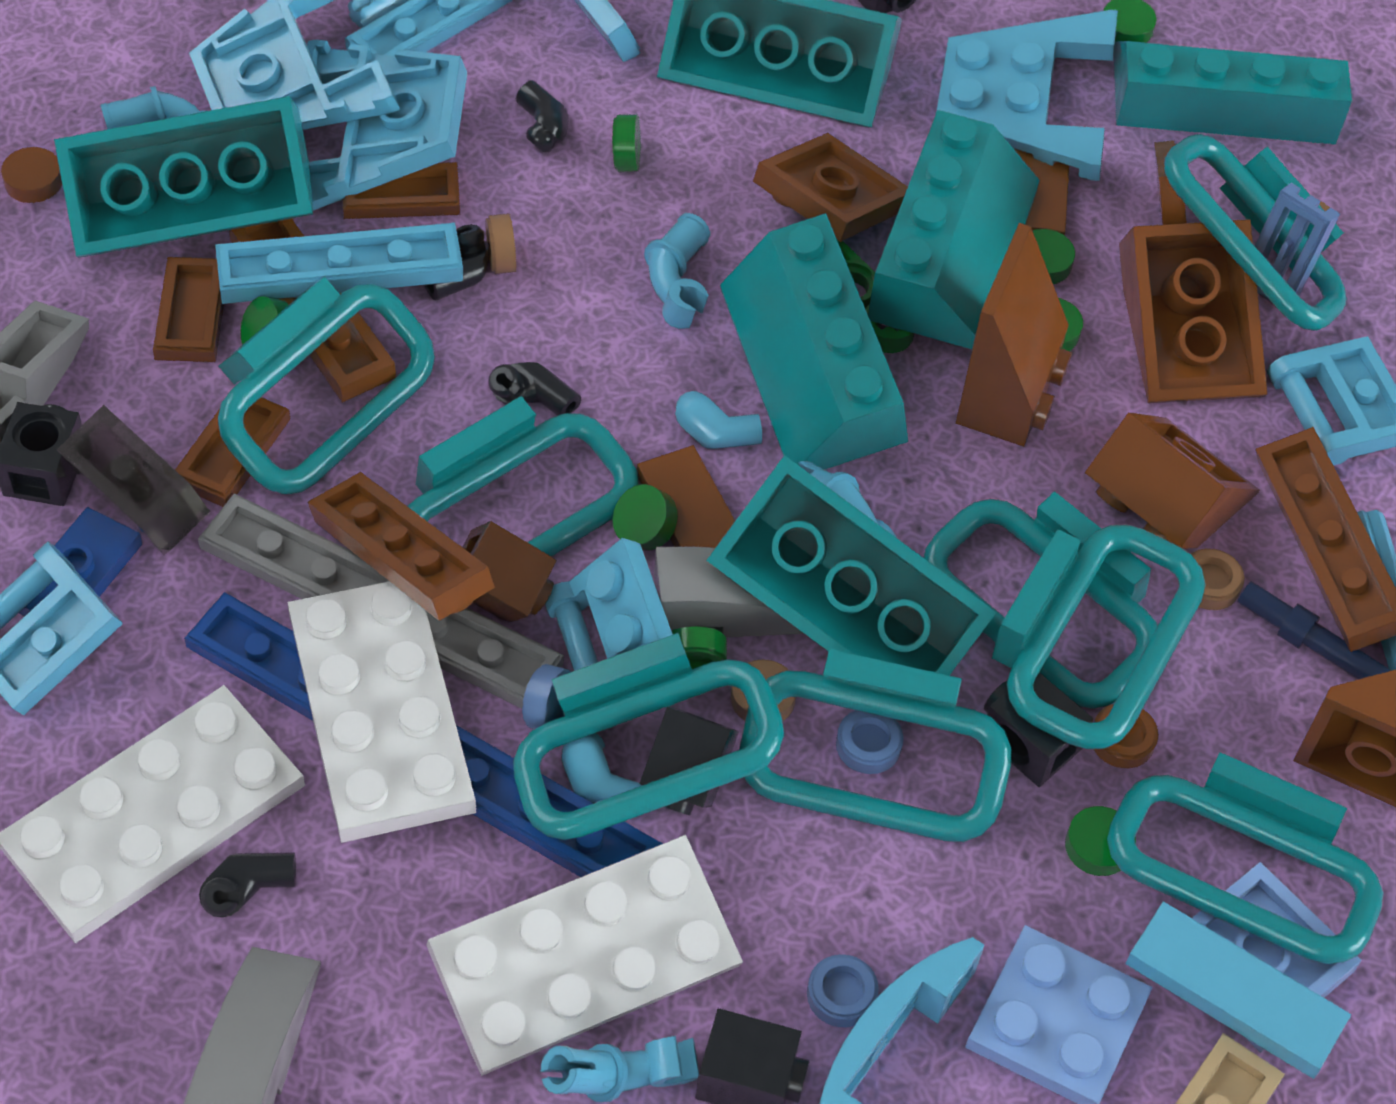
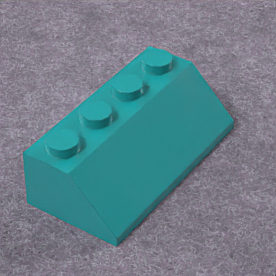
[657,0,902,127]
[1114,41,1352,145]
[54,96,313,258]
[868,110,1040,349]
[720,213,909,473]
[706,455,997,676]

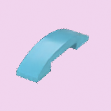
[819,937,984,1104]

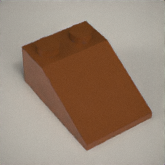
[1119,219,1268,403]
[955,223,1072,447]

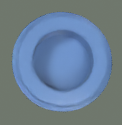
[522,664,571,730]
[836,710,904,774]
[807,954,879,1027]

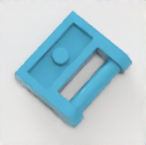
[1267,336,1396,465]
[545,538,673,671]
[0,541,123,715]

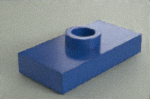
[19,507,142,616]

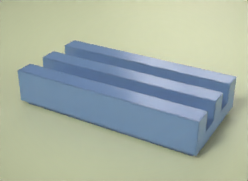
[1255,183,1340,301]

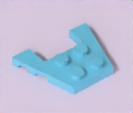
[189,0,400,130]
[936,10,1118,181]
[307,40,468,211]

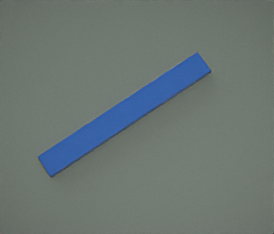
[184,592,663,877]

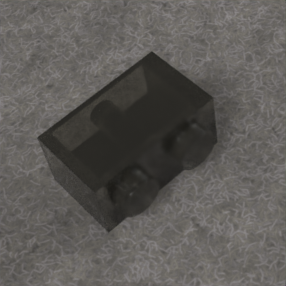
[57,405,210,555]

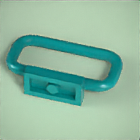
[1164,134,1347,331]
[217,276,435,494]
[407,396,639,557]
[923,491,1158,709]
[991,525,1206,749]
[513,633,784,840]
[739,649,1011,842]
[1107,752,1383,964]

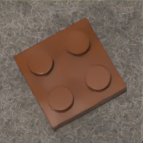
[753,133,908,242]

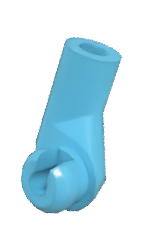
[675,391,762,449]
[561,733,642,803]

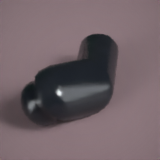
[516,80,569,152]
[425,224,490,301]
[488,362,581,416]
[199,852,296,918]

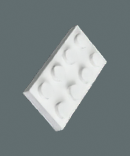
[287,581,476,843]
[0,685,305,944]
[426,835,743,1076]

